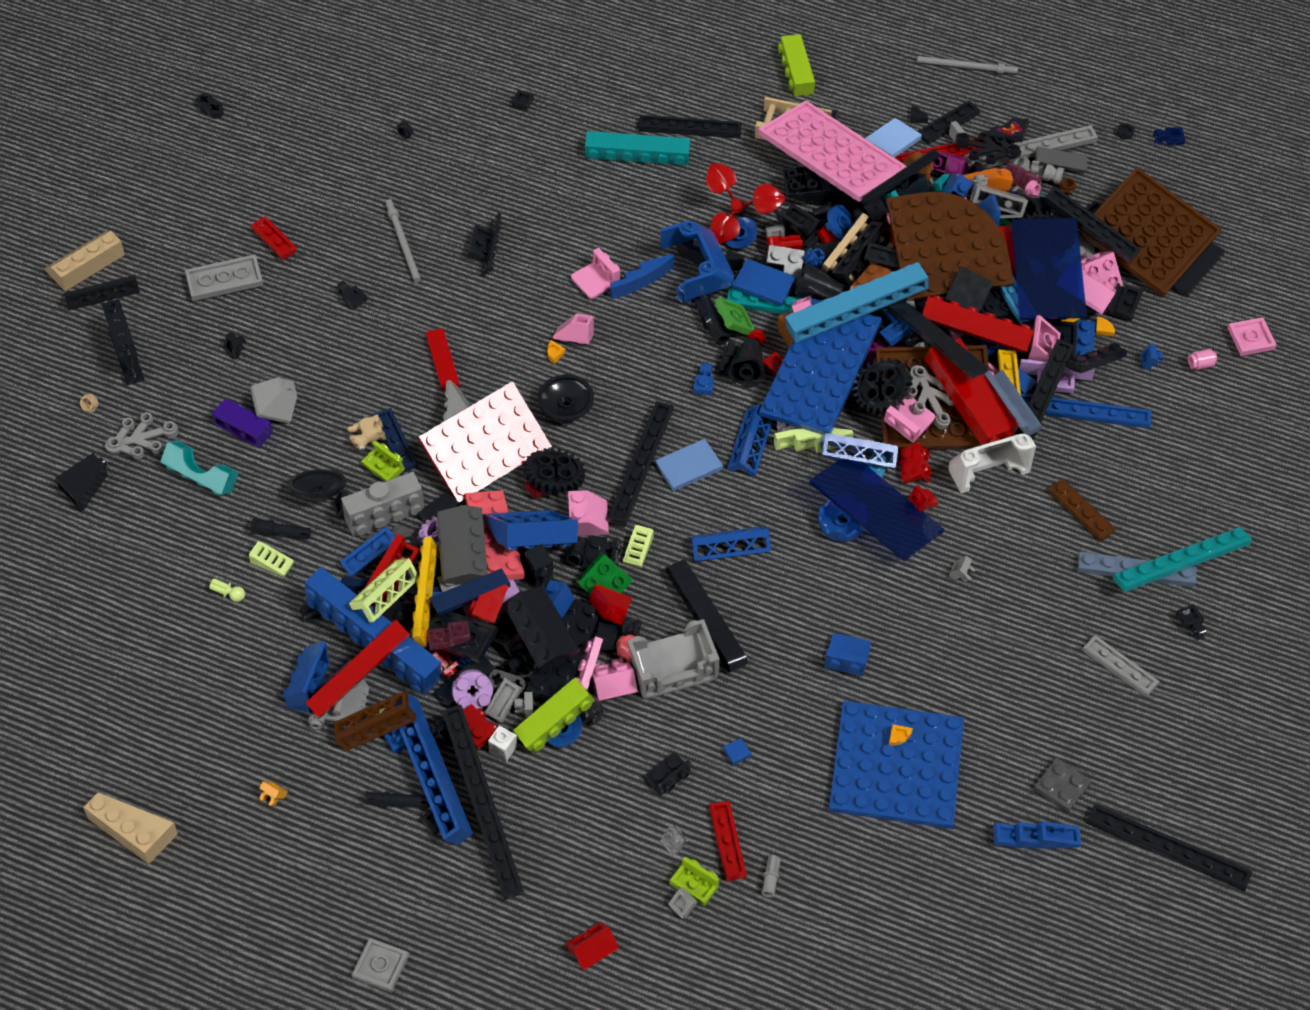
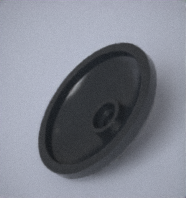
[538,374,594,422]
[288,469,346,501]

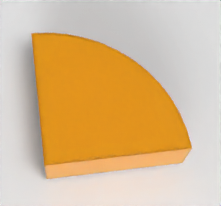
[1096,317,1115,337]
[547,340,566,364]
[889,724,913,746]

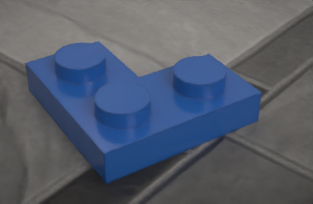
[879,310,913,346]

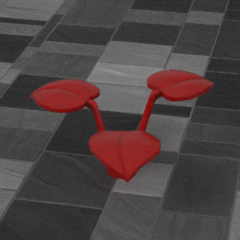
[706,163,785,245]

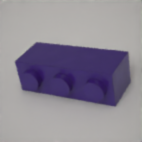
[212,398,273,449]

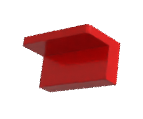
[565,922,619,970]

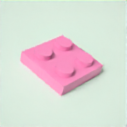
[1228,317,1277,356]

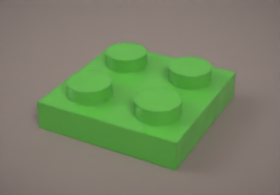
[714,297,755,335]

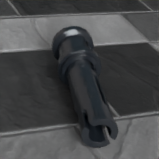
[251,517,311,540]

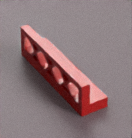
[364,534,420,609]

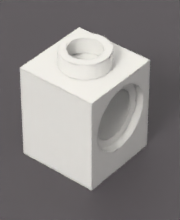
[488,726,517,762]

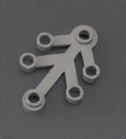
[907,365,954,429]
[105,412,179,459]

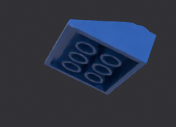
[483,510,578,550]

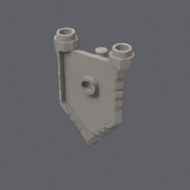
[308,659,369,730]

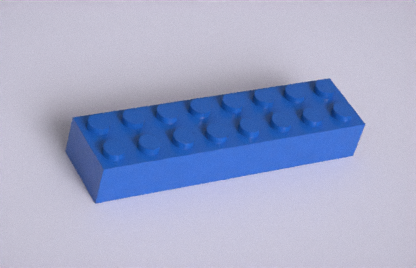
[305,567,442,696]

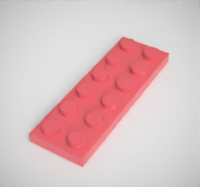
[465,490,524,580]

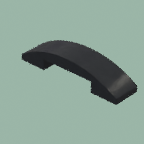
[676,240,744,271]

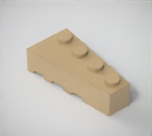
[83,793,178,864]

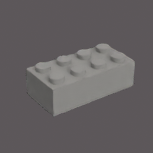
[341,472,424,537]

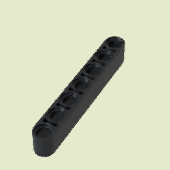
[666,559,748,673]

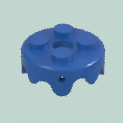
[818,493,867,542]

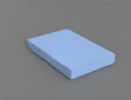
[865,118,922,158]

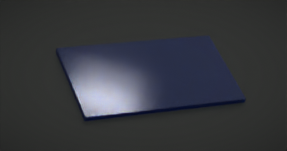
[1011,218,1087,320]
[809,452,945,562]

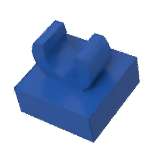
[1141,344,1164,370]
[384,728,407,754]

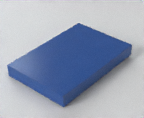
[732,259,796,307]

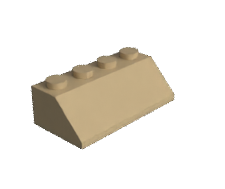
[44,231,125,291]

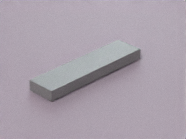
[1082,635,1160,698]

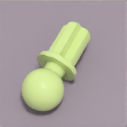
[209,579,245,602]

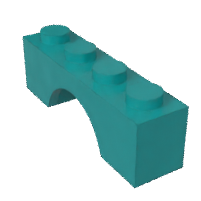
[160,440,239,496]

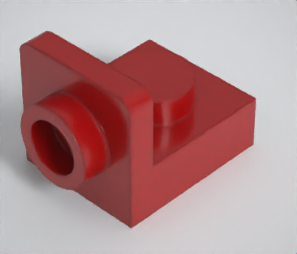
[908,485,939,511]

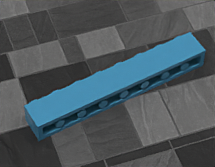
[785,262,929,343]

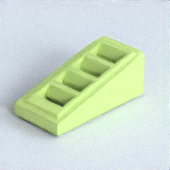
[623,525,654,568]
[249,541,294,577]

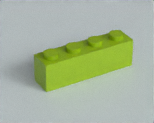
[778,34,815,96]
[513,677,595,753]

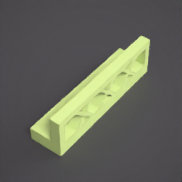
[349,558,419,622]

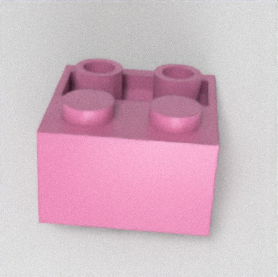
[591,658,638,701]

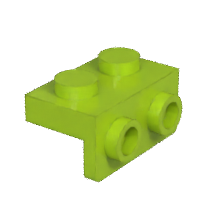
[361,441,405,482]
[670,857,719,906]

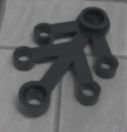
[955,132,1021,164]

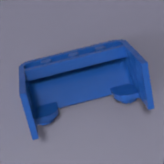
[660,221,734,300]

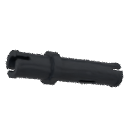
[365,791,428,809]

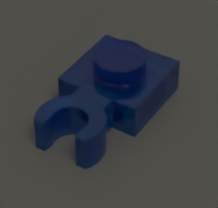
[1153,127,1185,145]

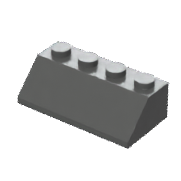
[437,505,488,585]

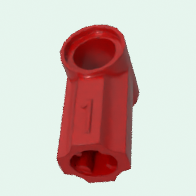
[766,235,803,251]

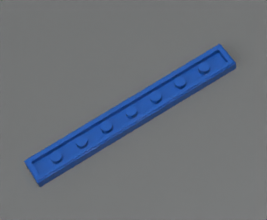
[1021,393,1152,429]

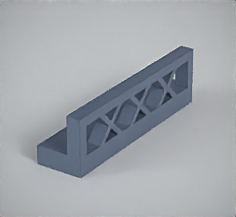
[984,370,1042,436]

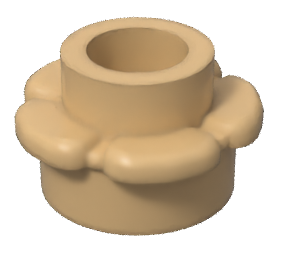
[80,394,98,412]

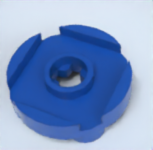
[826,205,854,239]

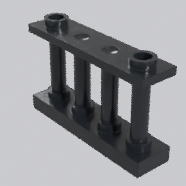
[101,299,145,386]

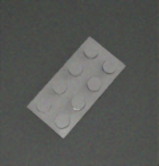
[185,254,264,301]

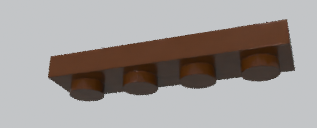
[1048,479,1116,542]

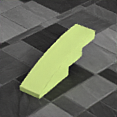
[774,428,853,453]

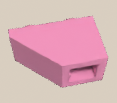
[553,314,594,344]

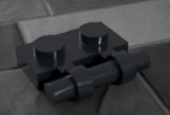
[582,535,622,572]

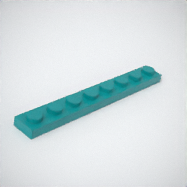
[1113,527,1252,592]

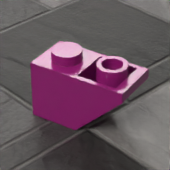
[933,152,968,175]

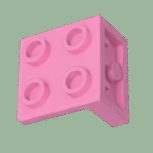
[1077,251,1123,289]

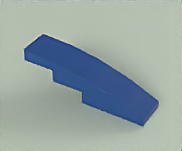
[610,254,674,299]
[993,821,1081,849]

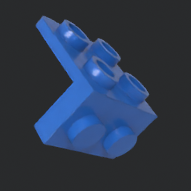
[824,633,871,676]

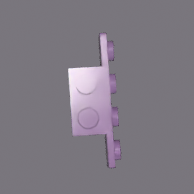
[1019,359,1095,393]

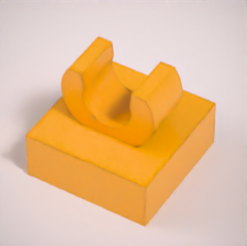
[259,781,288,806]

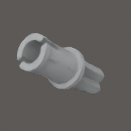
[761,855,781,897]

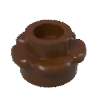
[1059,178,1076,194]

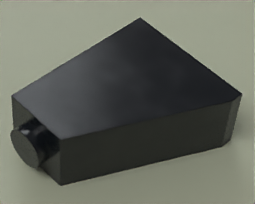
[55,453,108,512]

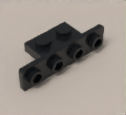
[467,213,502,276]

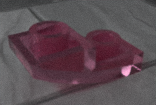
[1005,162,1042,190]
[427,621,471,651]

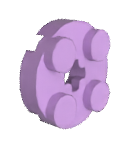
[452,669,493,709]

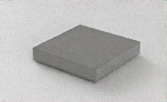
[351,938,409,993]

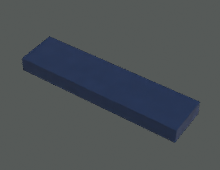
[373,408,418,473]
[429,568,510,617]

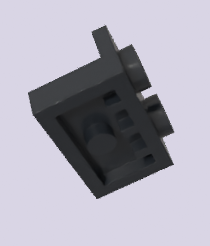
[644,752,691,796]

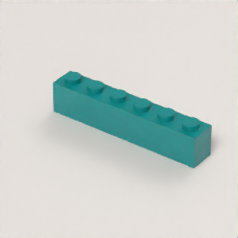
[585,131,690,165]

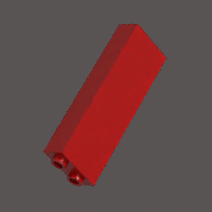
[924,338,1019,445]

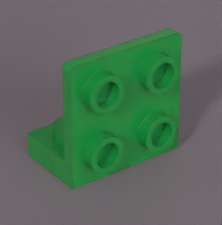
[576,552,632,595]

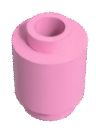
[1188,349,1217,370]

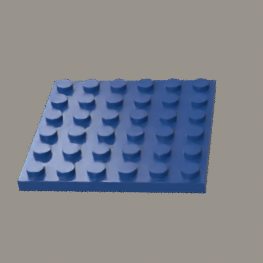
[829,701,964,829]

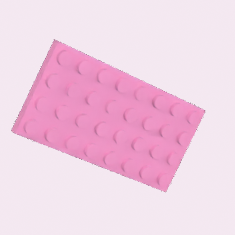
[758,101,907,202]

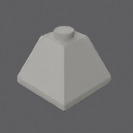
[250,378,297,424]

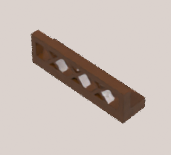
[335,691,416,752]

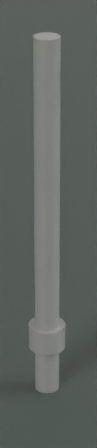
[917,56,1018,74]
[385,199,421,283]

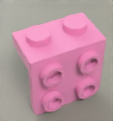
[571,248,621,299]
[884,398,936,443]

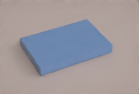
[655,439,723,491]

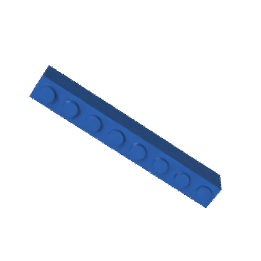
[394,694,473,845]

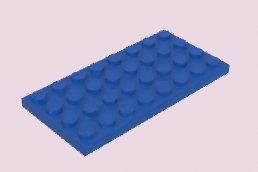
[759,299,882,435]

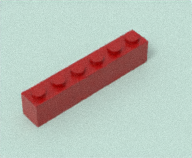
[922,295,1034,354]

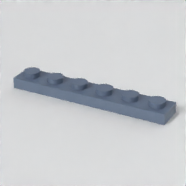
[1077,552,1197,587]

